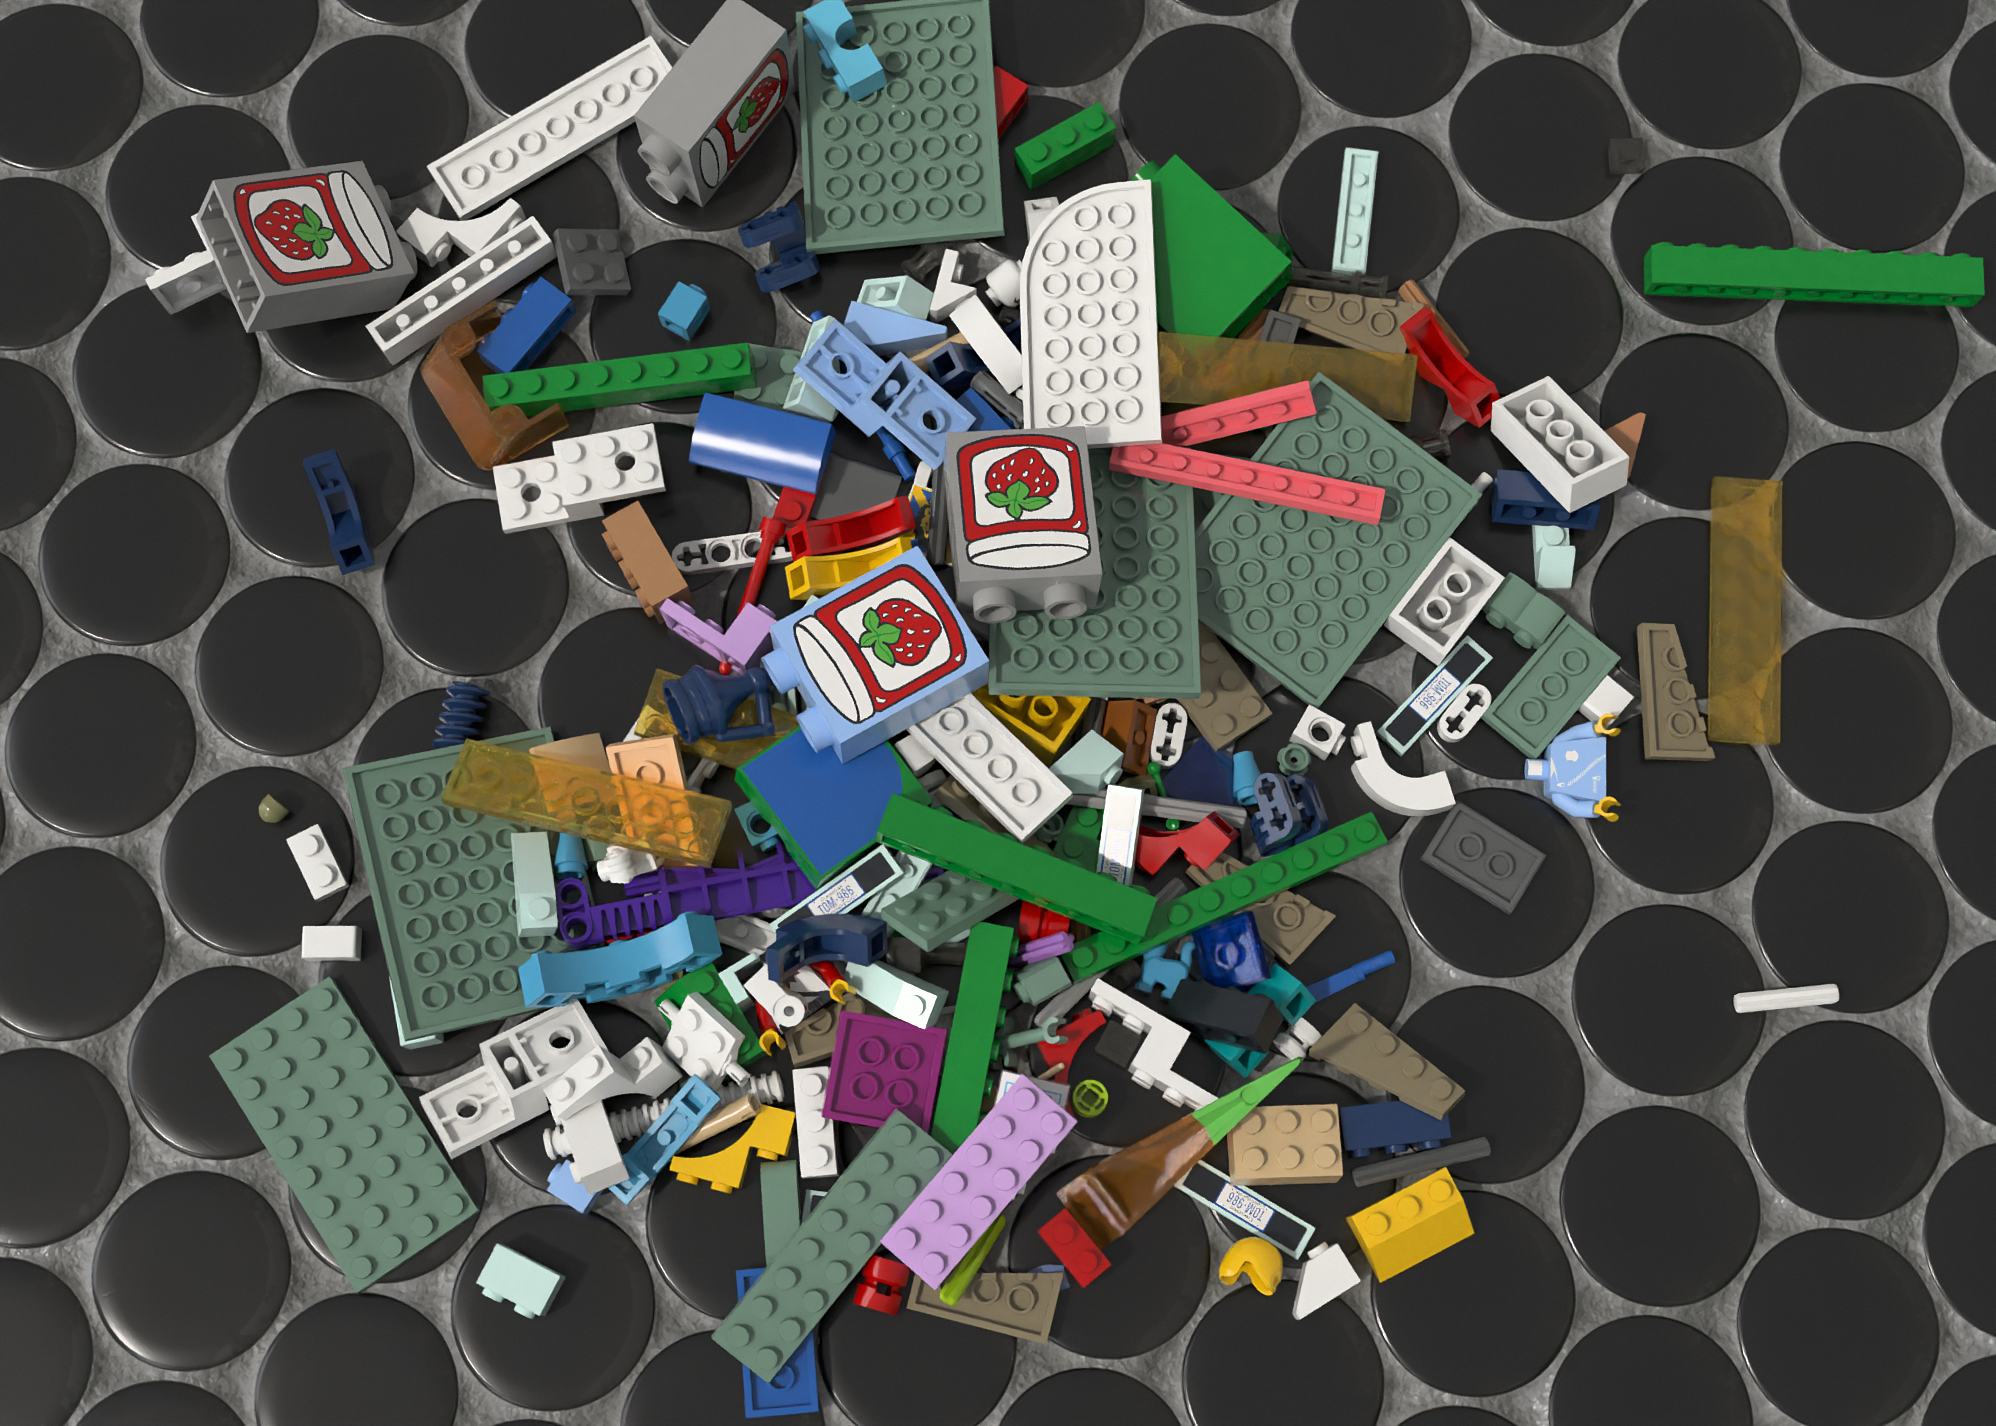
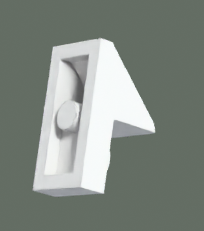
[930,249,977,323]

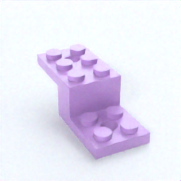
[660,598,777,675]

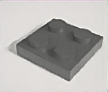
[552,228,631,295]

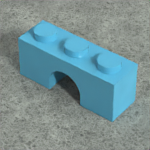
[803,0,888,103]

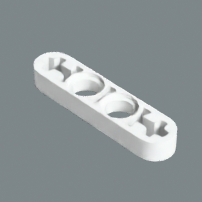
[672,528,793,575]

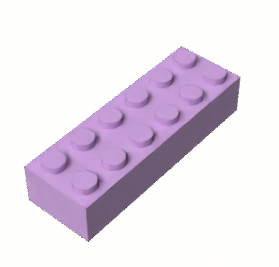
[880,1073,1078,1290]

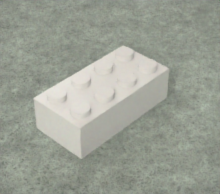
[1491,376,1629,513]

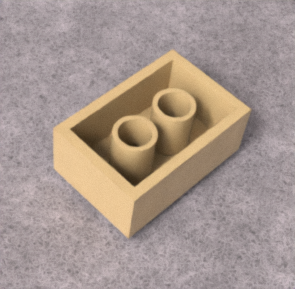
[1227,1104,1343,1186]

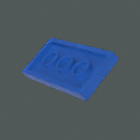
[736,1268,819,1418]

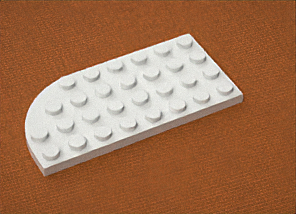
[1020,179,1162,449]

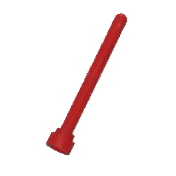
[719,517,788,675]

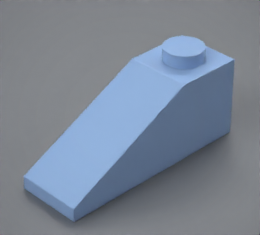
[844,301,948,356]

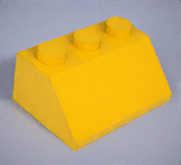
[1346,1167,1474,1283]

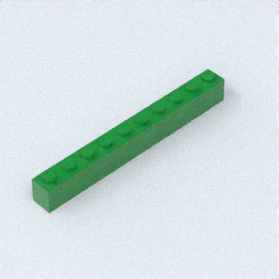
[1644,242,1985,307]

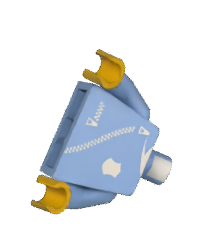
[1524,713,1621,822]

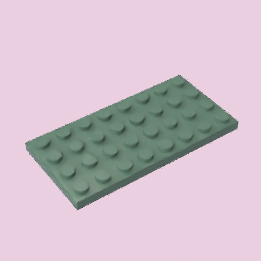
[209,976,481,1293]

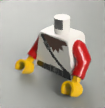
[755,950,857,1055]

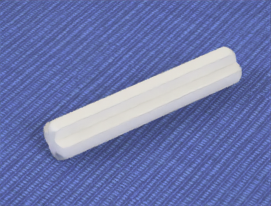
[1734,984,1839,1013]

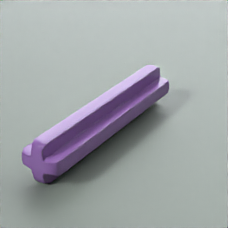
[1008,931,1075,968]

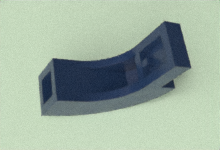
[924,317,1022,389]
[303,448,375,575]
[766,914,888,983]

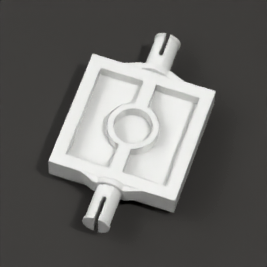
[658,992,751,1091]

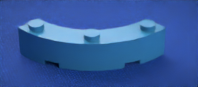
[518,911,722,1008]

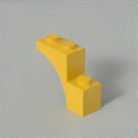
[785,537,912,600]
[669,1104,797,1194]

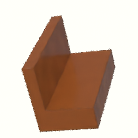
[1100,700,1157,776]

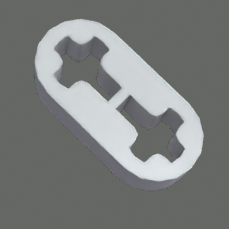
[1437,684,1491,743]
[1150,703,1187,769]

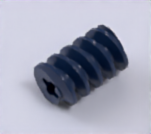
[432,681,491,749]

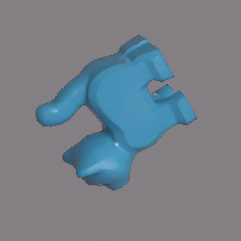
[1134,941,1196,1002]

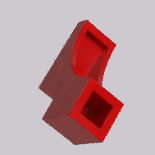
[1399,307,1501,428]
[786,496,916,562]
[1135,811,1240,876]
[1036,1008,1106,1118]

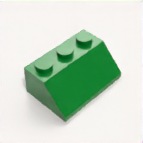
[654,962,767,1082]

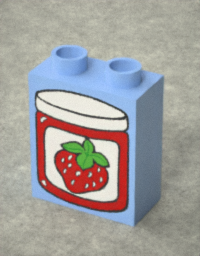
[762,546,989,764]

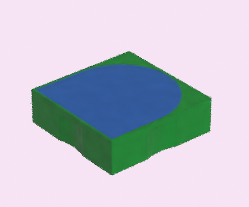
[735,726,934,890]

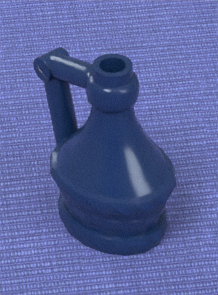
[662,665,776,744]

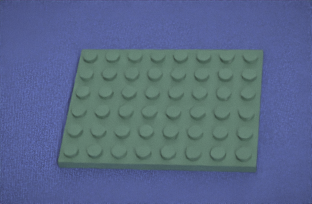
[796,0,1005,254]
[1195,372,1482,709]
[988,447,1201,699]
[343,727,605,1042]

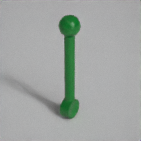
[1147,762,1180,831]

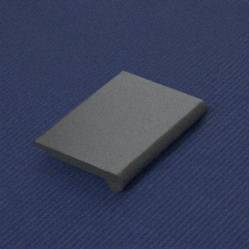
[810,453,903,520]

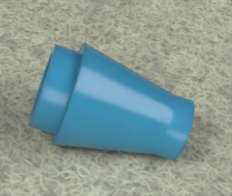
[1233,751,1261,805]
[553,827,588,880]

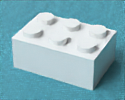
[1384,537,1505,666]

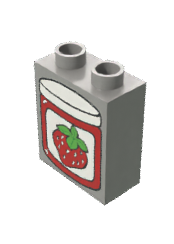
[634,0,796,208]
[196,161,417,333]
[943,426,1102,623]

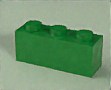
[1015,102,1116,191]

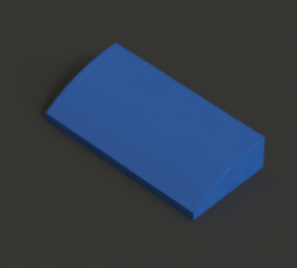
[689,393,836,495]

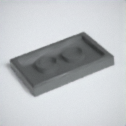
[1420,800,1546,915]

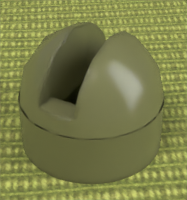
[259,793,290,823]

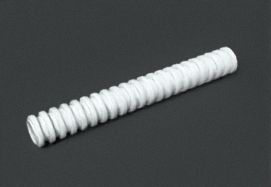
[543,1070,785,1160]

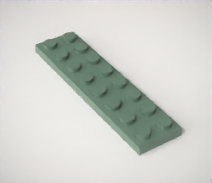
[711,1108,953,1383]

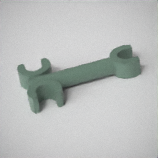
[989,1017,1068,1070]

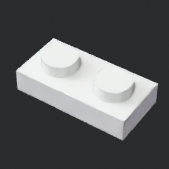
[286,824,349,902]

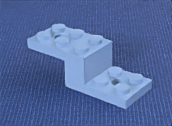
[793,319,976,470]

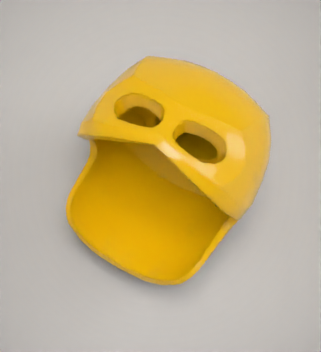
[1219,1237,1283,1295]

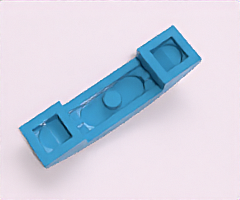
[608,1074,722,1205]

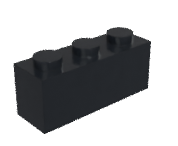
[1164,979,1283,1054]

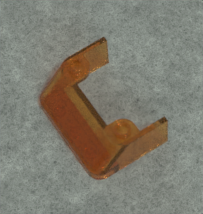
[420,300,569,471]

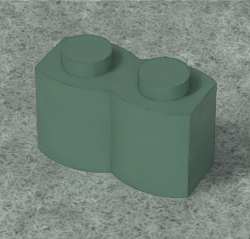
[1482,572,1565,650]
[1011,956,1072,1006]

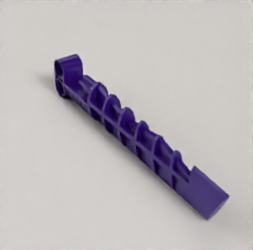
[555,810,959,950]

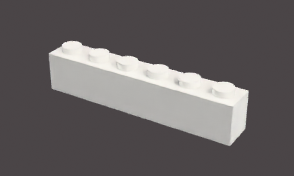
[366,216,557,366]

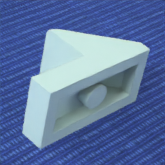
[1532,525,1576,590]

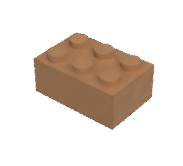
[601,501,695,624]

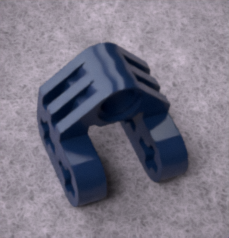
[738,201,820,292]
[1249,772,1329,857]

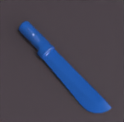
[1305,950,1396,1003]

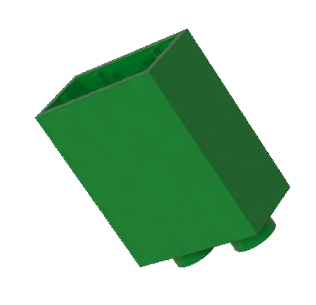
[1131,154,1293,374]

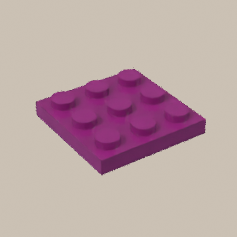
[821,1010,947,1133]

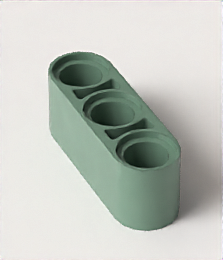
[760,1160,802,1266]

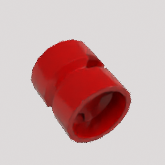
[1018,900,1070,944]
[853,1255,911,1316]

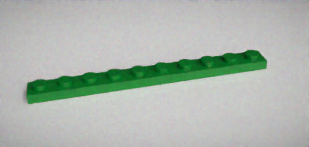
[1059,811,1388,985]

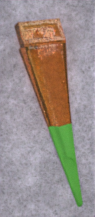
[1056,1057,1303,1250]

